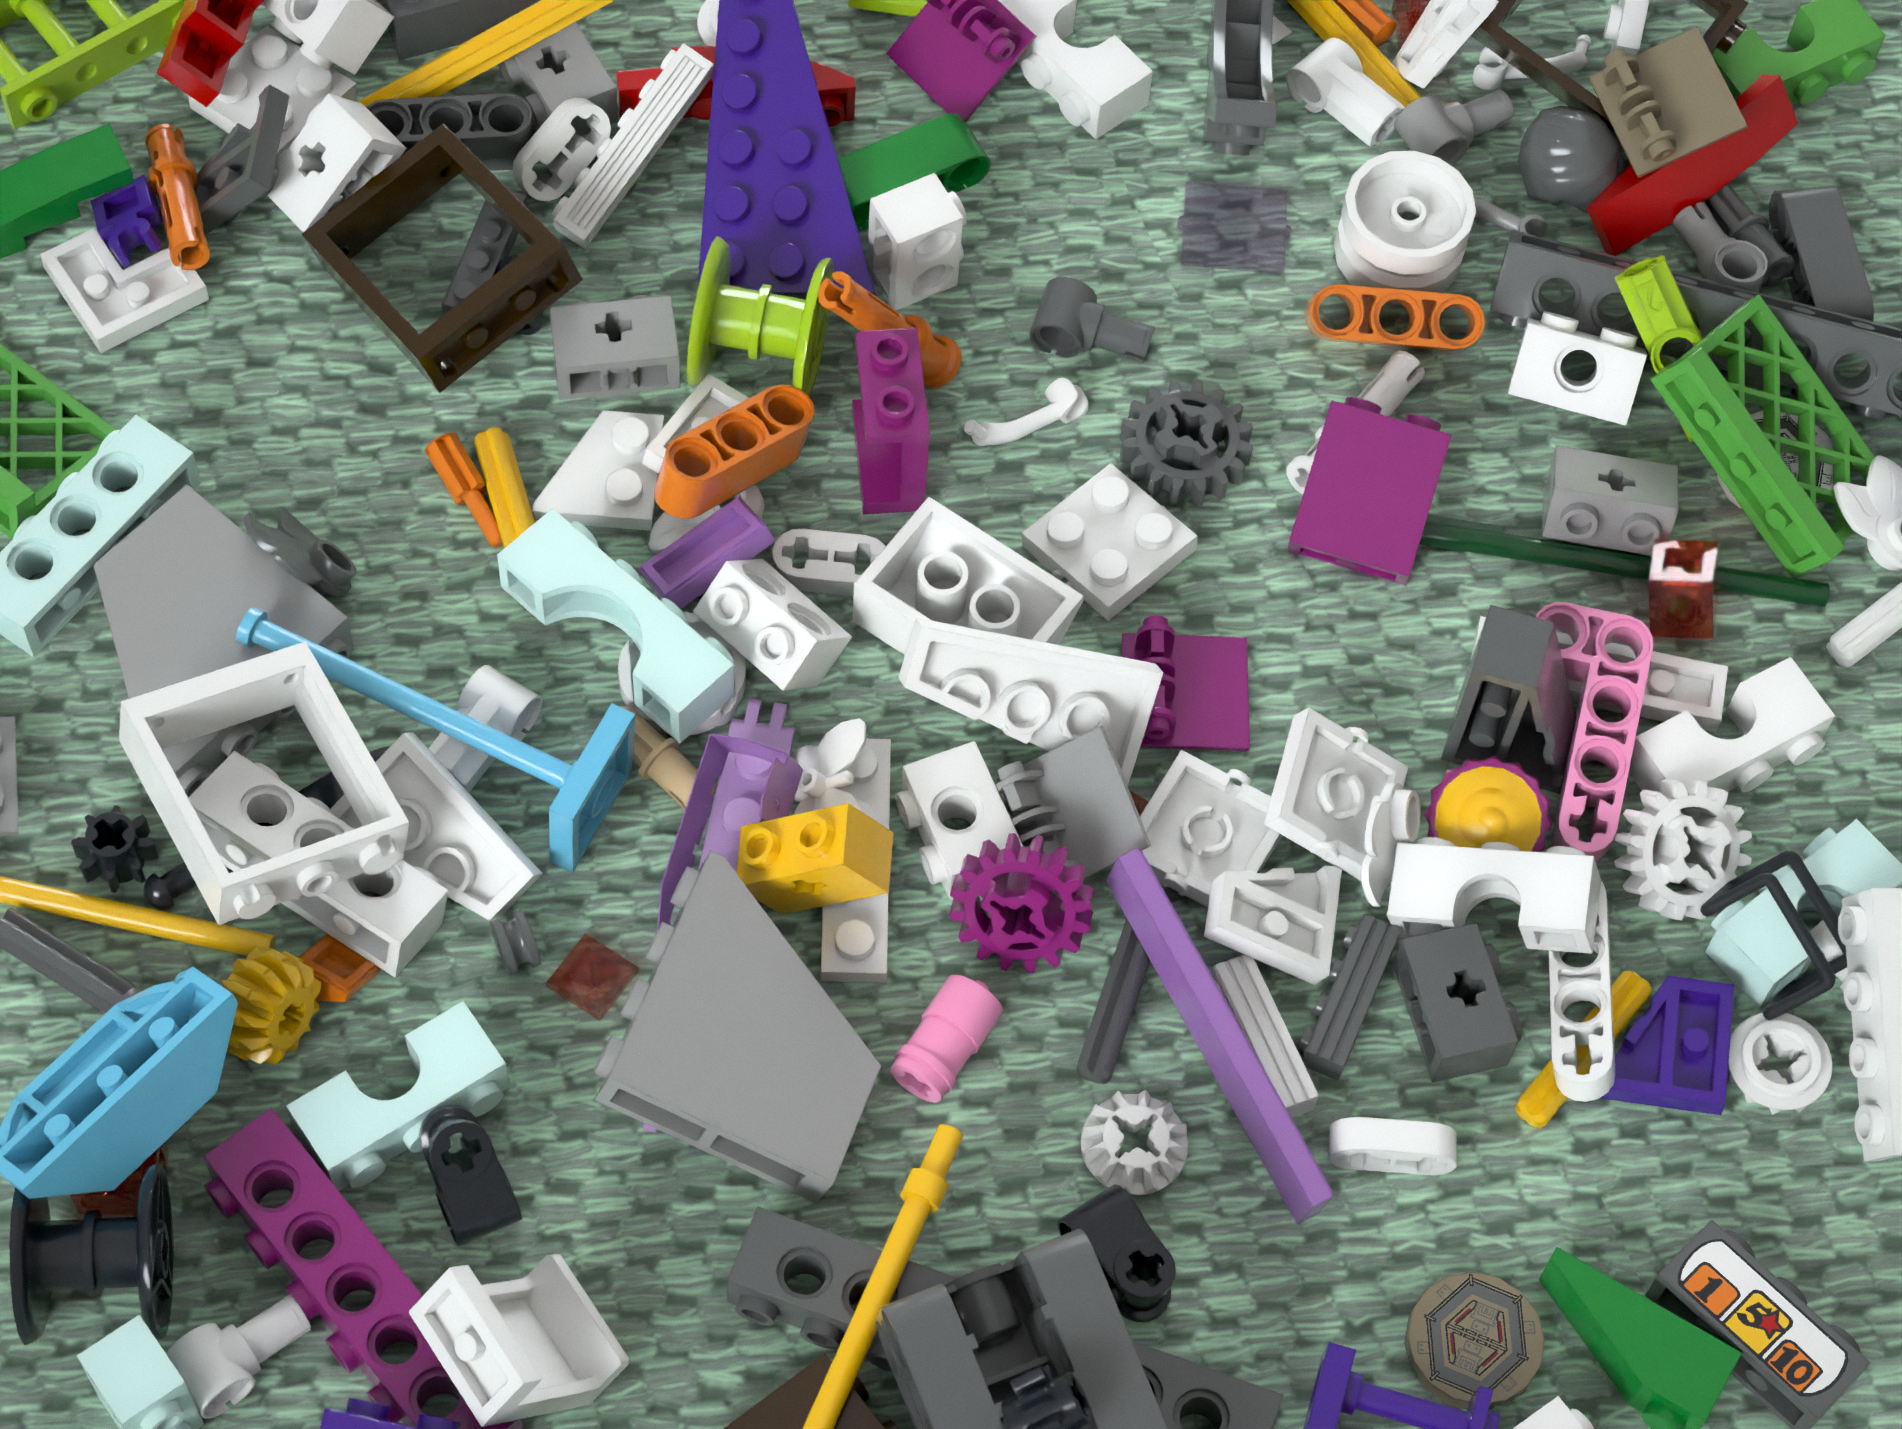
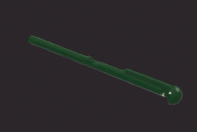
[1419,515,1830,607]

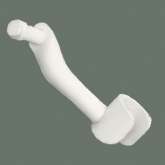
[1472,34,1591,90]
[964,378,1089,446]

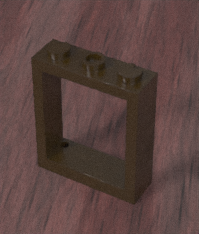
[1471,0,1748,144]
[302,123,583,393]

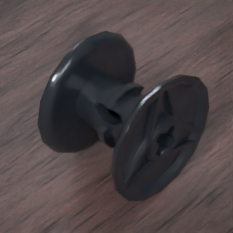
[9,1164,174,1345]

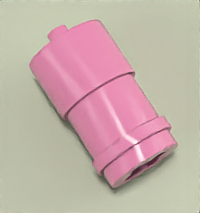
[890,975,1003,1103]

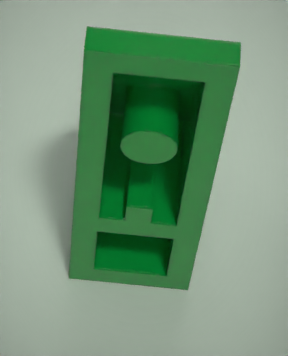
[1538,1247,1742,1429]

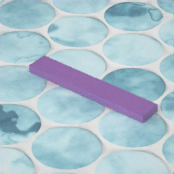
[1106,848,1333,1224]

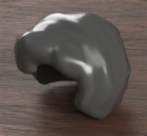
[1518,105,1625,213]

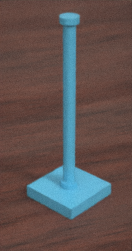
[236,607,635,873]

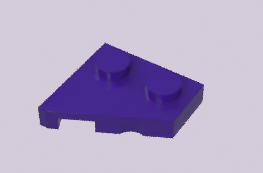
[1600,975,1734,1115]

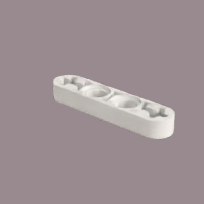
[1549,881,1615,1102]

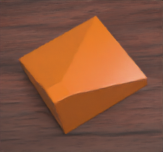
[299,934,381,1002]

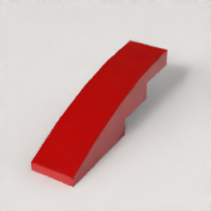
[157,0,264,107]
[1586,74,1798,256]

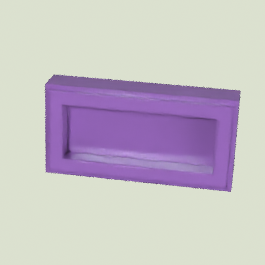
[638,496,776,609]

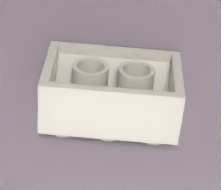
[852,497,1084,655]

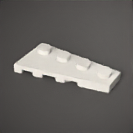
[898,618,1163,786]

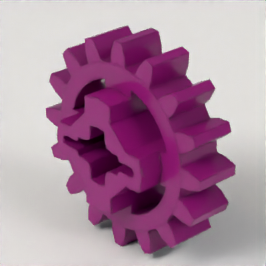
[949,833,1094,973]

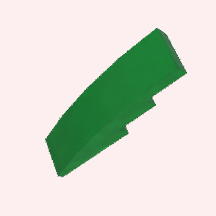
[0,124,134,259]

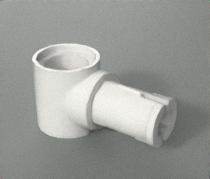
[166,1294,311,1419]

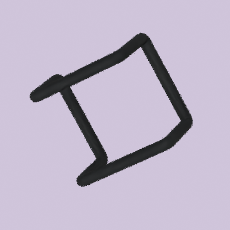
[1700,851,1847,1020]

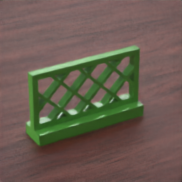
[1650,294,1875,578]
[0,344,117,540]

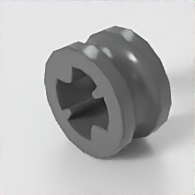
[489,909,541,976]

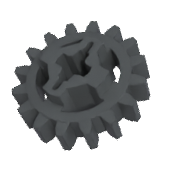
[1120,379,1253,506]

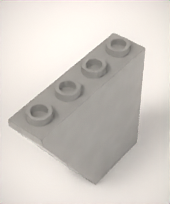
[93,484,354,797]
[594,850,881,1203]

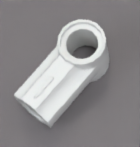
[1286,38,1405,147]
[428,665,543,792]

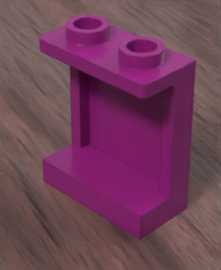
[852,328,930,515]
[1288,397,1452,586]

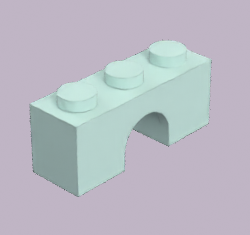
[1705,819,1902,1008]
[286,1001,510,1191]

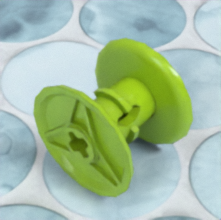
[687,236,834,397]

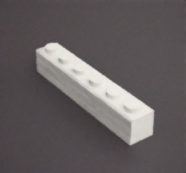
[552,43,714,249]

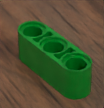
[838,113,991,232]

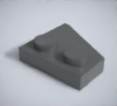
[194,85,290,234]

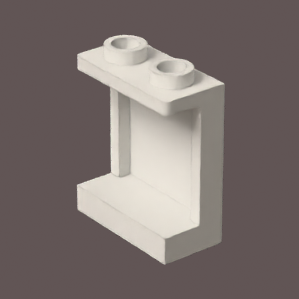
[409,1254,629,1427]

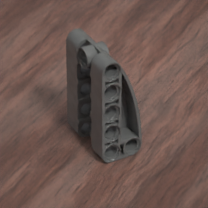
[875,1229,1168,1429]

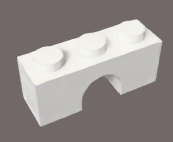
[999,0,1153,139]
[1629,657,1835,817]
[1387,837,1601,954]

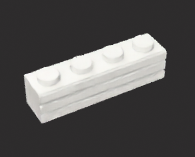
[1211,954,1319,1118]

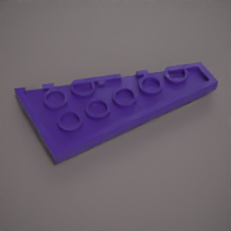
[697,0,877,300]

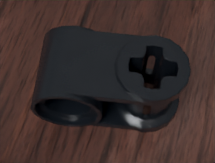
[419,1104,522,1246]
[1057,1184,1176,1322]

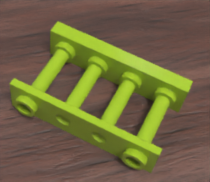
[0,0,185,130]

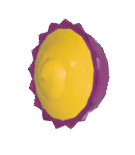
[1424,756,1553,852]

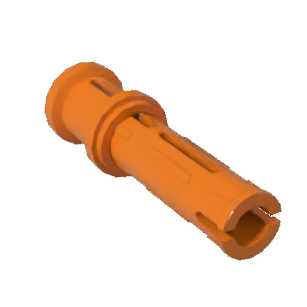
[818,271,962,389]

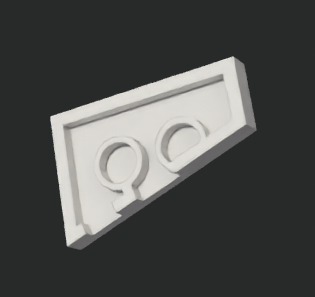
[330,732,543,921]

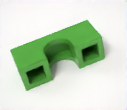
[1712,0,1886,105]

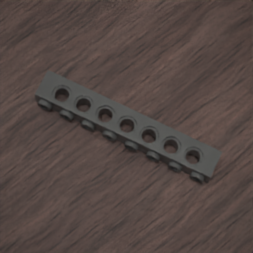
[1490,229,1902,419]
[727,1206,1283,1429]

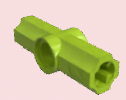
[1615,255,1711,442]

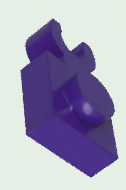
[91,175,163,267]

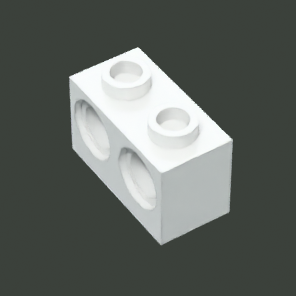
[867,173,967,311]
[693,559,852,691]

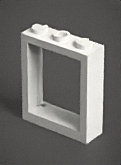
[119,641,409,925]

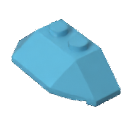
[0,967,238,1199]

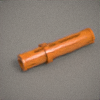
[145,124,210,270]

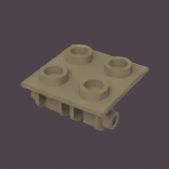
[1589,26,1748,178]

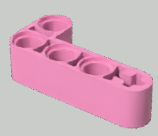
[1536,602,1653,864]

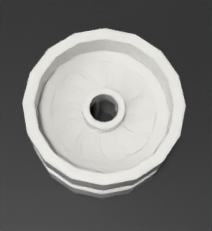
[1334,151,1476,305]

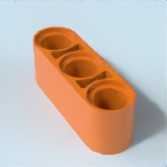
[1304,284,1485,351]
[654,385,815,518]

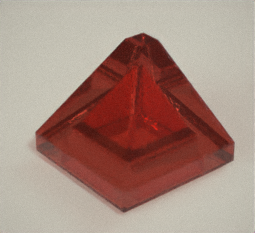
[546,933,639,1021]

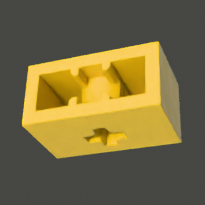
[736,803,894,914]

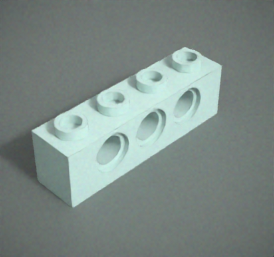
[0,415,201,657]

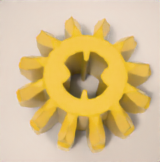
[220,947,321,1065]

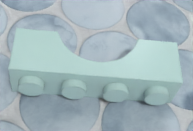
[497,508,734,743]

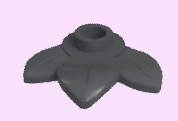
[244,508,357,597]

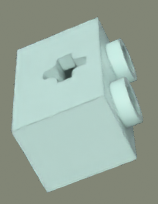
[77,1315,204,1429]

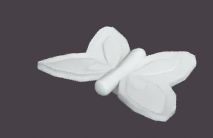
[791,718,866,815]

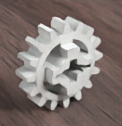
[1614,778,1752,921]

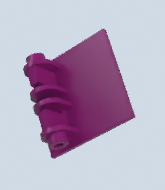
[886,0,1037,122]
[1122,615,1250,751]

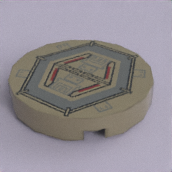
[1404,1272,1545,1410]

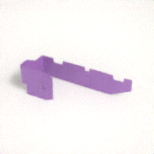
[657,733,803,930]

